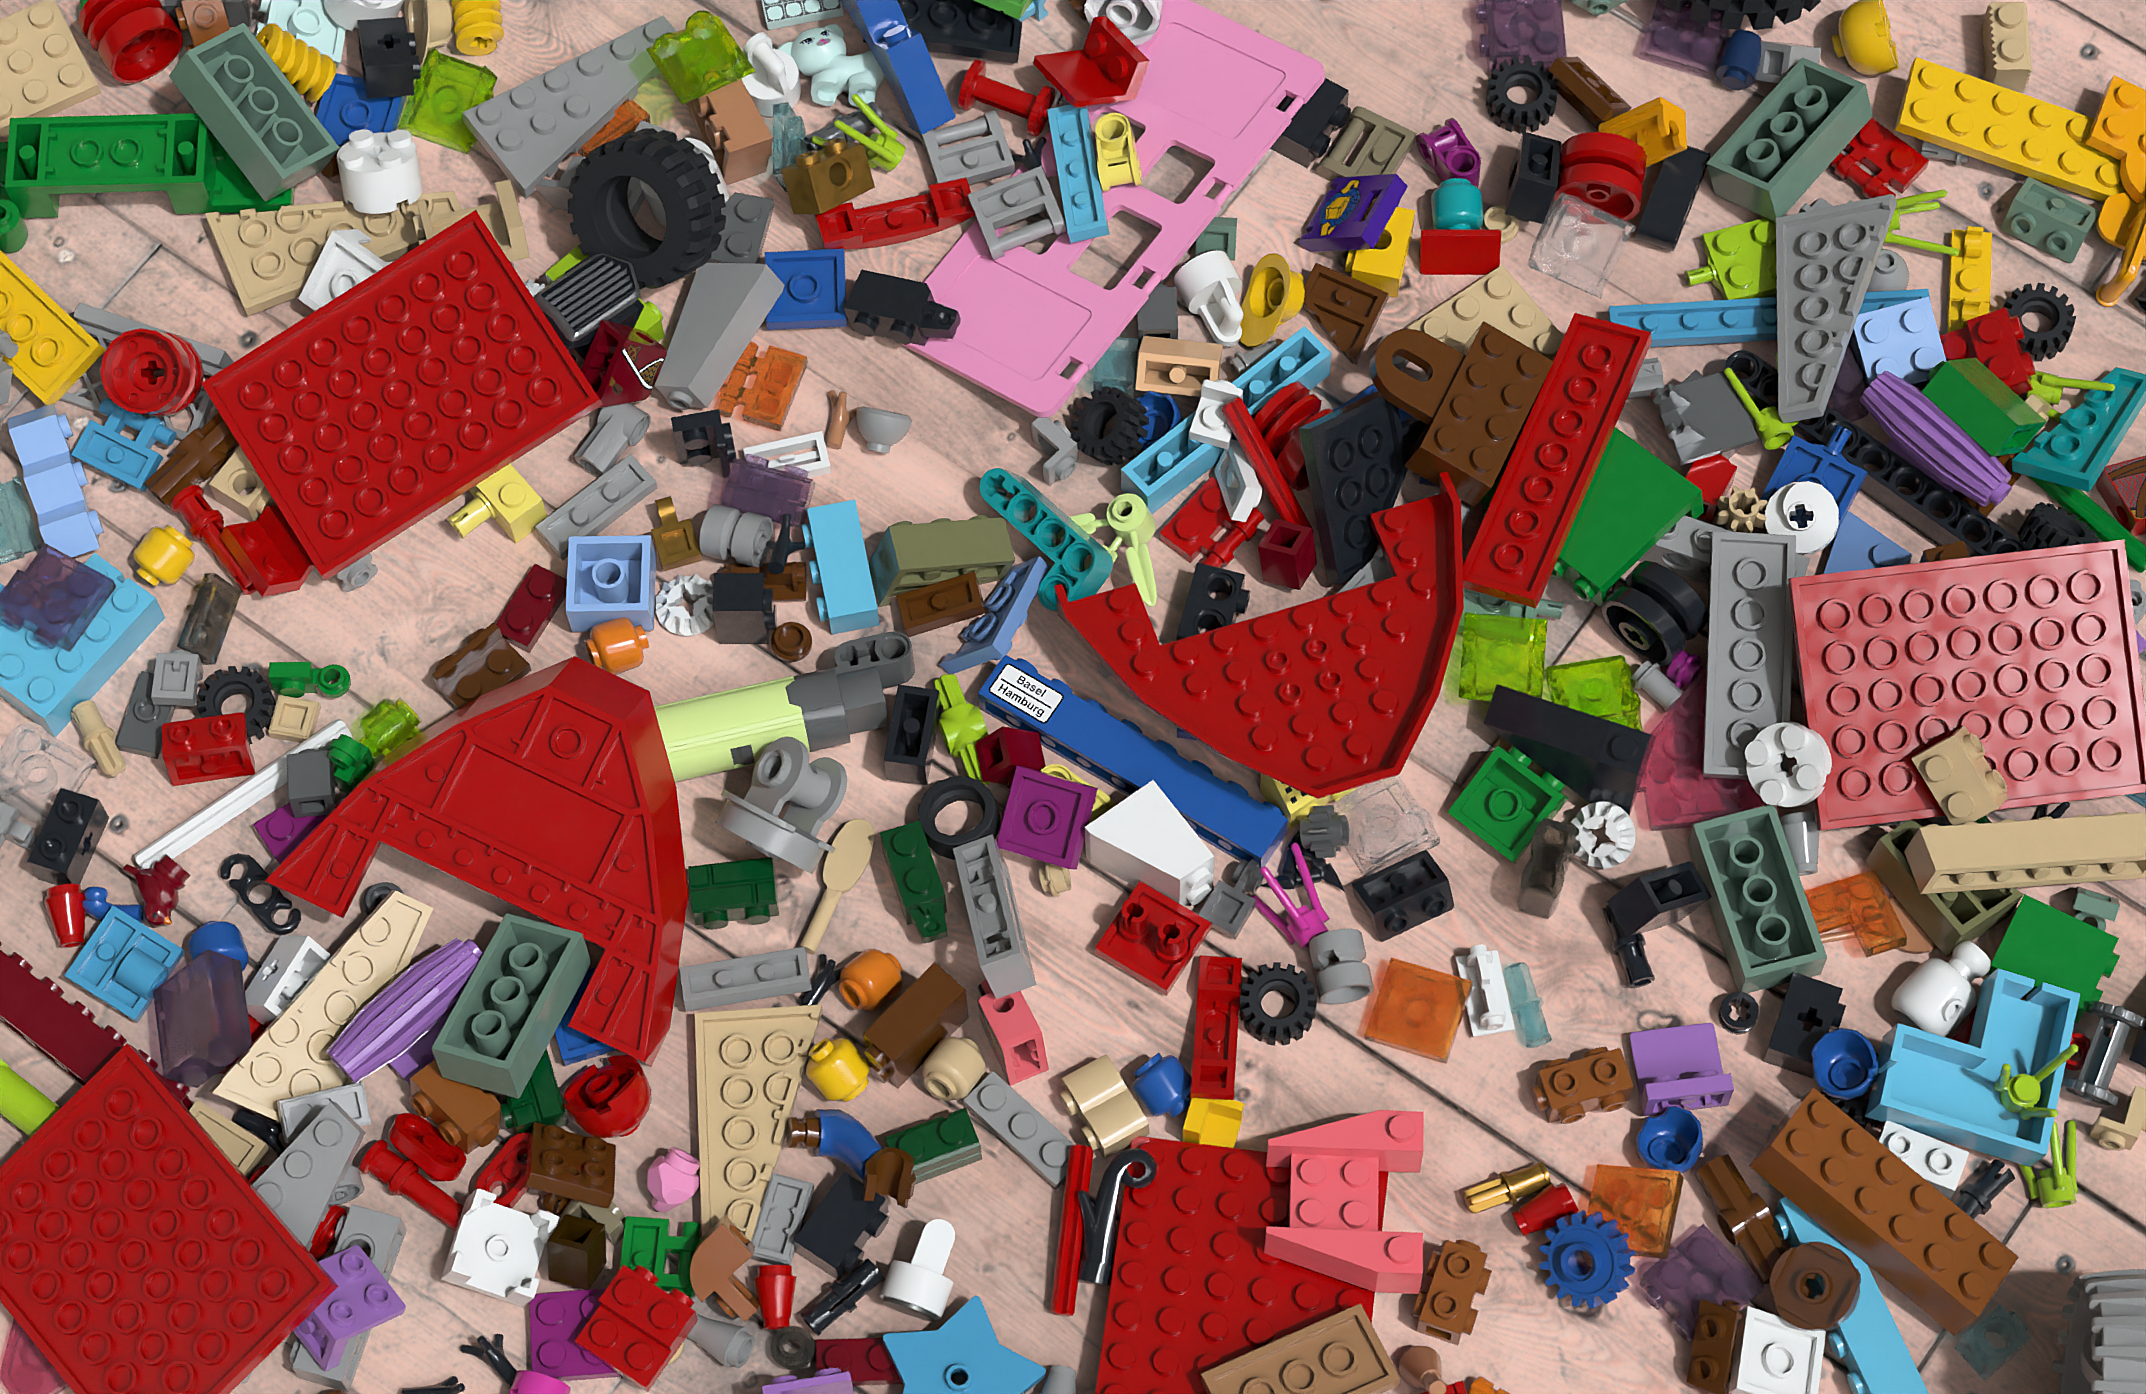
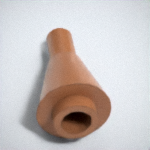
[1399,1346,1446,1394]

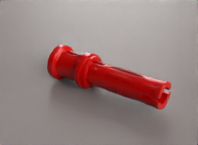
[170,485,257,595]
[359,1139,464,1232]

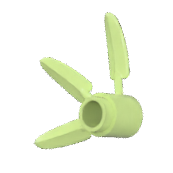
[1056,493,1157,607]

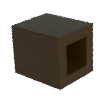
[547,1214,607,1291]

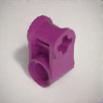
[1416,118,1481,188]

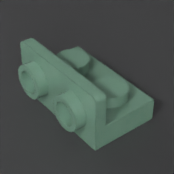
[2001,177,2100,263]

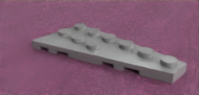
[463,16,677,200]
[1776,194,1897,423]
[241,1102,366,1384]

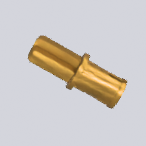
[1464,1161,1551,1214]

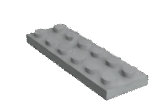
[1702,531,1796,780]

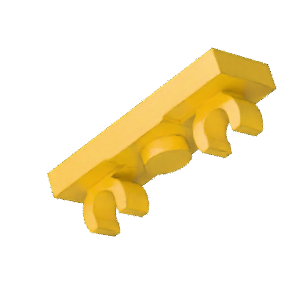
[1946,226,1992,333]

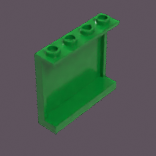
[1480,427,1704,608]

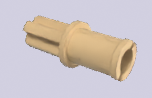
[70,701,126,777]

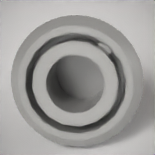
[1866,249,1909,292]
[856,406,912,453]

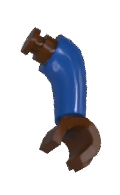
[786,1109,915,1208]

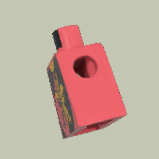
[977,979,1049,1086]

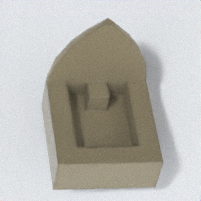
[556,1199,625,1246]

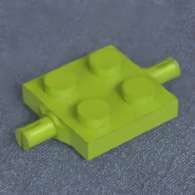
[1685,218,1777,300]

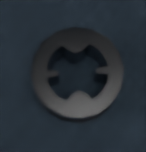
[1718,992,1759,1035]

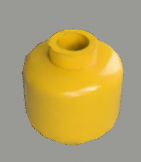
[133,524,195,586]
[806,1038,870,1102]

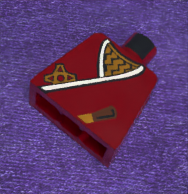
[581,320,667,407]

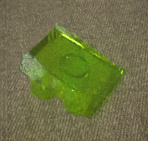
[646,10,756,105]
[398,49,498,154]
[1459,612,1548,701]
[1544,655,1643,732]

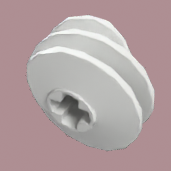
[1764,481,1839,555]

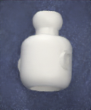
[1891,941,1991,1037]

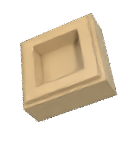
[268,695,321,743]

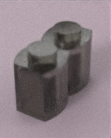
[1517,818,1576,919]

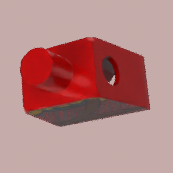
[2095,456,2146,537]

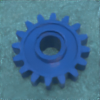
[1539,1210,1635,1309]

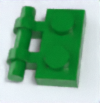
[620,1216,700,1299]

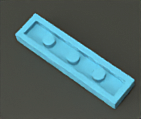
[1047,104,1110,243]

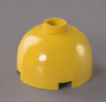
[1832,0,1899,75]

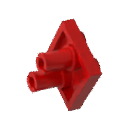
[1095,881,1212,996]

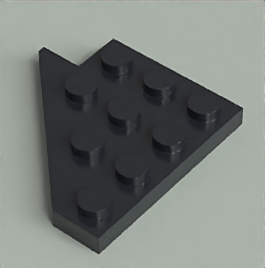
[863,0,1022,63]
[1299,391,1426,585]

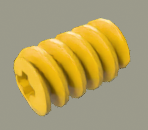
[451,0,504,56]
[255,23,337,103]

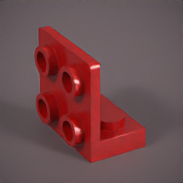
[1033,16,1150,108]

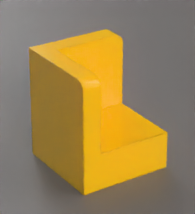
[1183,1098,1244,1148]

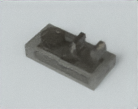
[177,573,241,665]

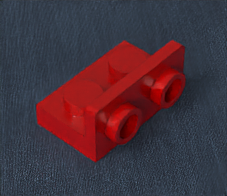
[219,505,315,597]
[162,712,255,786]

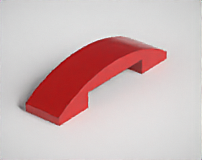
[814,177,975,249]
[1191,955,1242,1100]

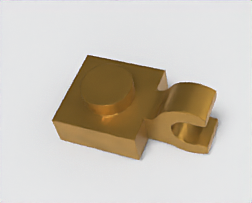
[651,496,702,571]

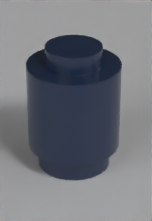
[1716,30,1762,90]

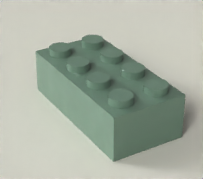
[169,23,340,202]
[1706,57,1873,222]
[1688,805,1827,993]
[431,913,592,1099]

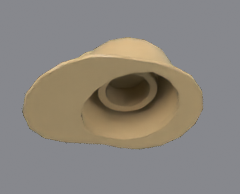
[404,0,455,69]

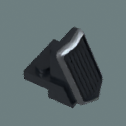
[533,253,644,360]

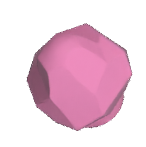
[647,1147,701,1212]

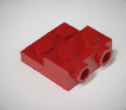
[1940,307,2036,395]
[575,1265,698,1392]

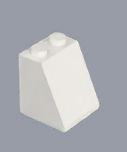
[1085,780,1214,906]

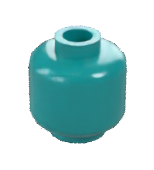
[1431,178,1484,230]

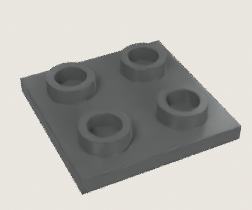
[1650,371,1758,465]

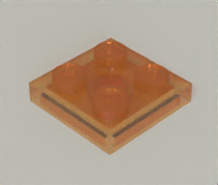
[1364,957,1473,1064]
[1587,1164,1684,1259]

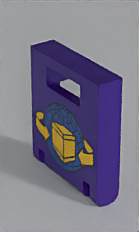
[1299,174,1408,252]

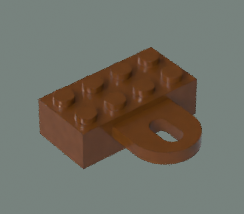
[1370,321,1554,507]

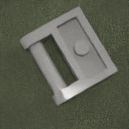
[920,110,1015,185]
[968,166,1067,260]

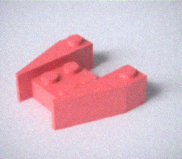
[1264,1110,1424,1294]

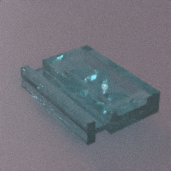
[773,102,806,192]
[0,476,42,565]

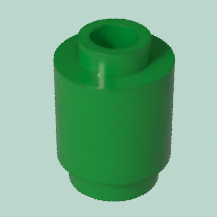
[0,199,28,254]

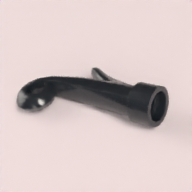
[1077,1148,1157,1286]

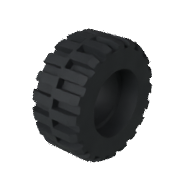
[568,128,726,290]

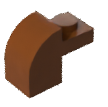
[690,1215,759,1322]

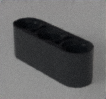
[1635,145,1711,251]

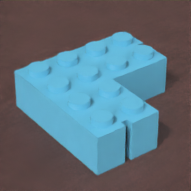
[0,553,165,738]
[1865,968,2080,1167]

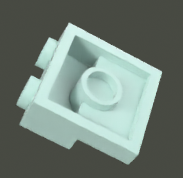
[253,0,346,69]

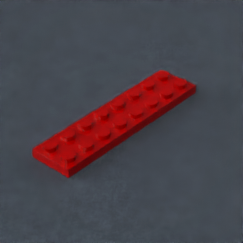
[1463,313,1652,608]

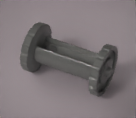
[2061,1001,2146,1107]

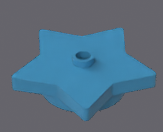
[883,1296,1046,1394]

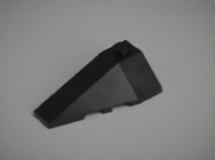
[1483,684,1656,816]

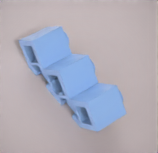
[7,403,104,564]

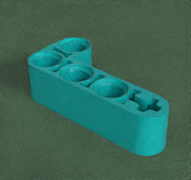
[979,468,1113,612]

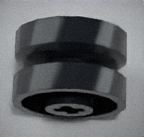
[1601,560,1708,666]

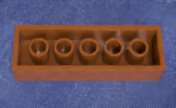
[1749,1087,2019,1336]

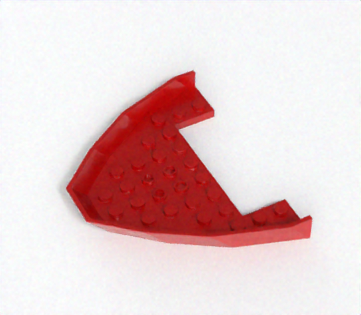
[1054,471,1464,799]
[265,656,688,1066]

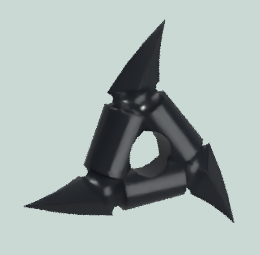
[1261,829,1345,892]

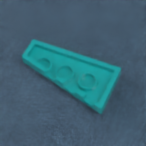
[2012,367,2146,492]

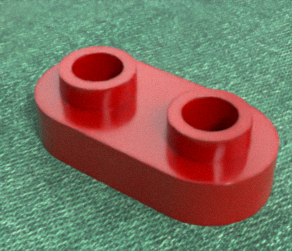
[388,1113,467,1182]
[476,1133,530,1209]

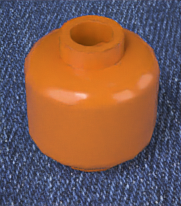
[585,617,649,675]
[839,948,902,1012]

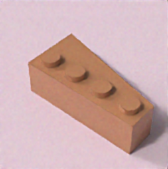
[664,21,773,185]

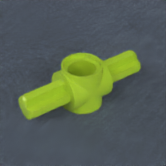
[934,674,991,786]

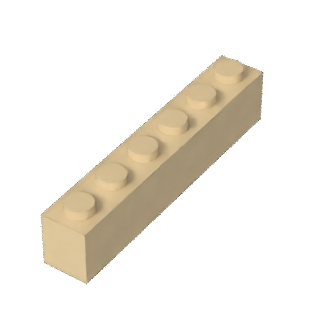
[1904,812,2146,894]

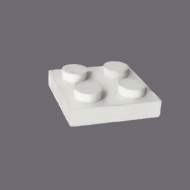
[1729,1306,1826,1394]

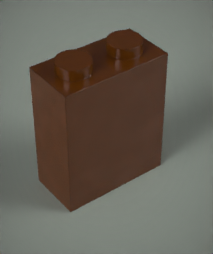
[863,962,969,1088]

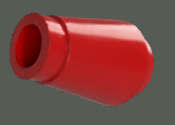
[44,884,86,948]
[1512,1182,1579,1236]
[753,1265,797,1329]

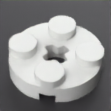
[1745,722,1832,807]

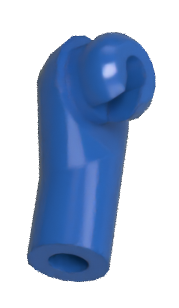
[82,887,143,923]

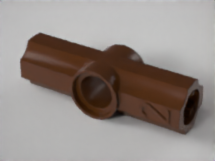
[144,413,238,510]
[1695,1154,1787,1286]

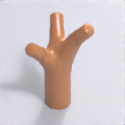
[825,390,860,449]

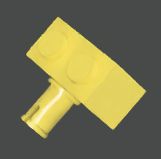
[447,464,547,544]

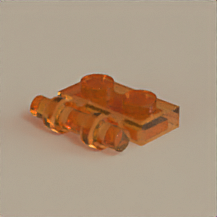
[717,341,808,432]

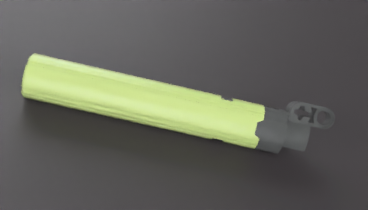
[654,631,915,782]

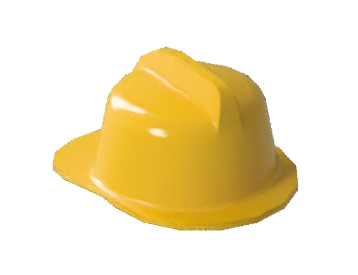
[1240,253,1305,347]

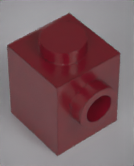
[1258,519,1317,590]
[975,726,1046,789]

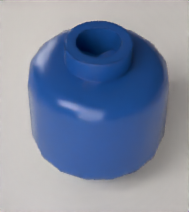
[188,921,249,984]
[1132,1053,1192,1118]

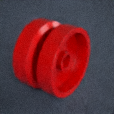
[1554,132,1647,225]

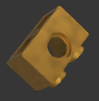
[781,138,875,214]

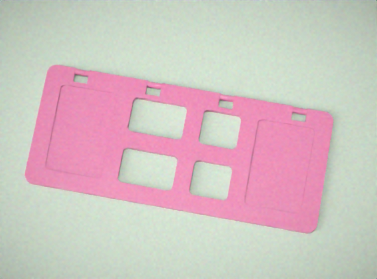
[901,0,1325,418]

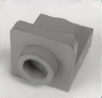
[151,650,204,706]

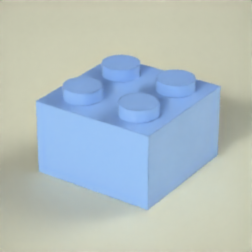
[1848,296,1946,395]
[566,535,656,632]

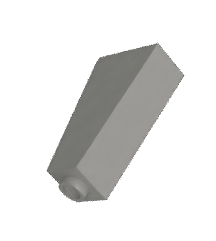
[655,263,785,410]

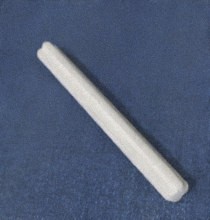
[134,719,352,869]

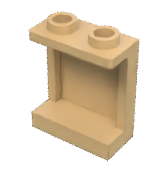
[412,180,530,262]

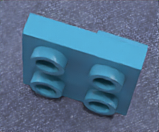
[64,905,186,1023]

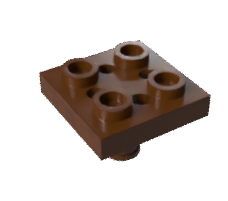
[525,1122,616,1214]

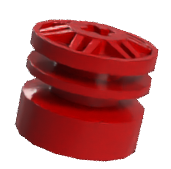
[78,0,183,83]
[100,328,204,416]
[1254,381,1334,491]

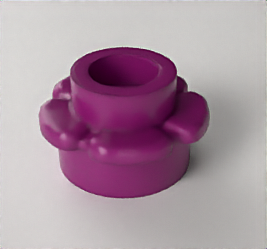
[1666,650,1704,690]

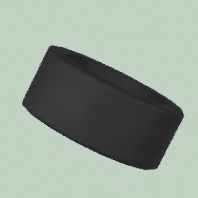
[918,776,1000,860]

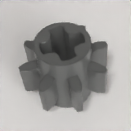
[1300,805,1349,859]

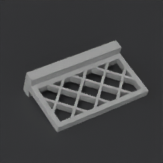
[59,302,234,441]

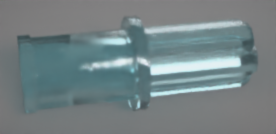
[1504,962,1552,1048]

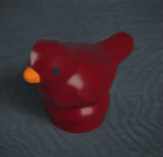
[122,854,191,927]

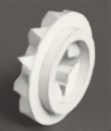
[655,573,715,636]
[1568,801,1636,869]

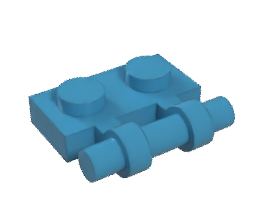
[71,398,177,493]

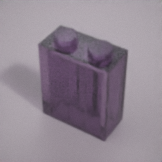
[153,949,252,1088]

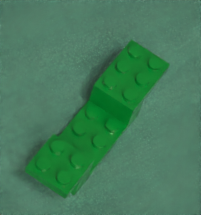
[0,113,295,218]

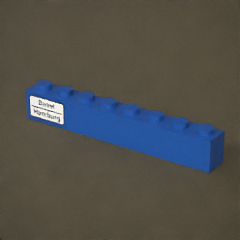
[978,655,1288,868]

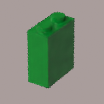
[1922,358,2047,457]
[1984,894,2120,1024]

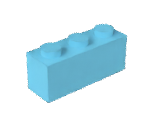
[802,499,880,635]

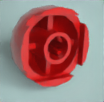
[564,1055,652,1138]

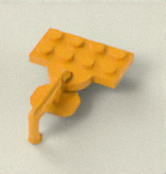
[2085,75,2146,307]

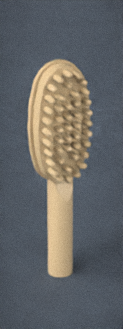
[800,819,876,954]

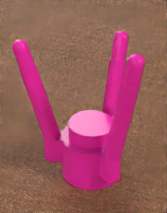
[1251,843,1330,949]

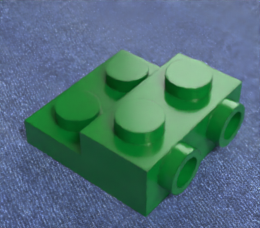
[1447,746,1569,864]

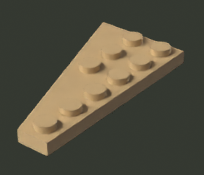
[205,191,462,317]
[209,890,434,1123]
[694,1004,823,1262]

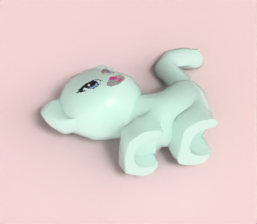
[777,24,885,107]

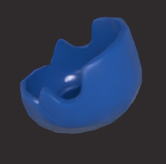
[1136,391,1183,451]
[1811,1028,1879,1100]
[1636,1106,1703,1175]

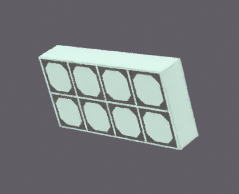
[761,0,844,30]

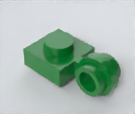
[269,662,351,698]
[327,734,376,794]

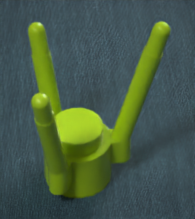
[811,94,905,172]
[1883,189,1959,256]
[1724,351,1799,450]
[2026,370,2115,423]
[1994,1044,2078,1120]
[2019,1120,2078,1208]

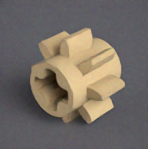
[1716,486,1768,533]

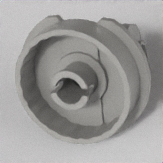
[715,737,847,874]

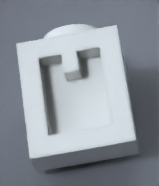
[1189,379,1243,450]

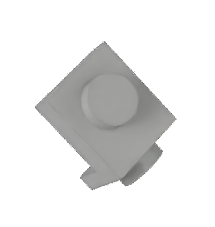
[1031,417,1078,486]

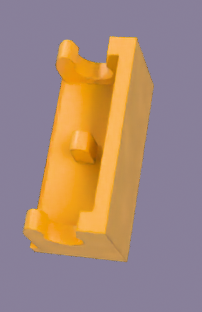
[1599,97,1687,167]

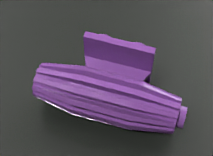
[1860,370,2012,507]
[326,938,483,1086]

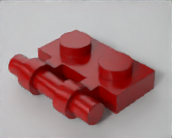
[1830,118,1929,199]
[1159,476,1265,568]

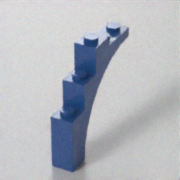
[839,0,956,135]

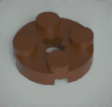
[1770,1241,1861,1331]

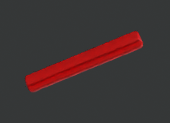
[1222,397,1314,533]
[1050,1144,1094,1317]

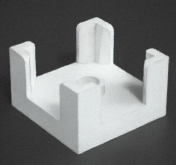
[298,229,392,311]
[441,1188,559,1307]

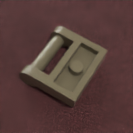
[1316,106,1417,200]

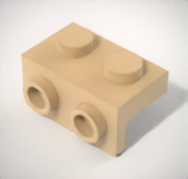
[1911,726,2008,825]

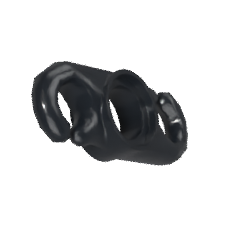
[220,853,301,935]

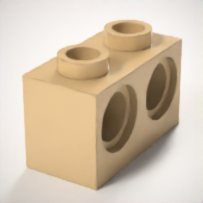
[209,446,276,522]

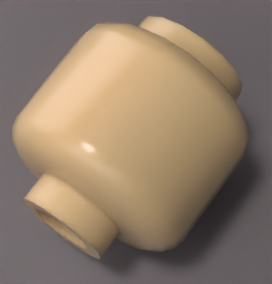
[922,1037,985,1101]

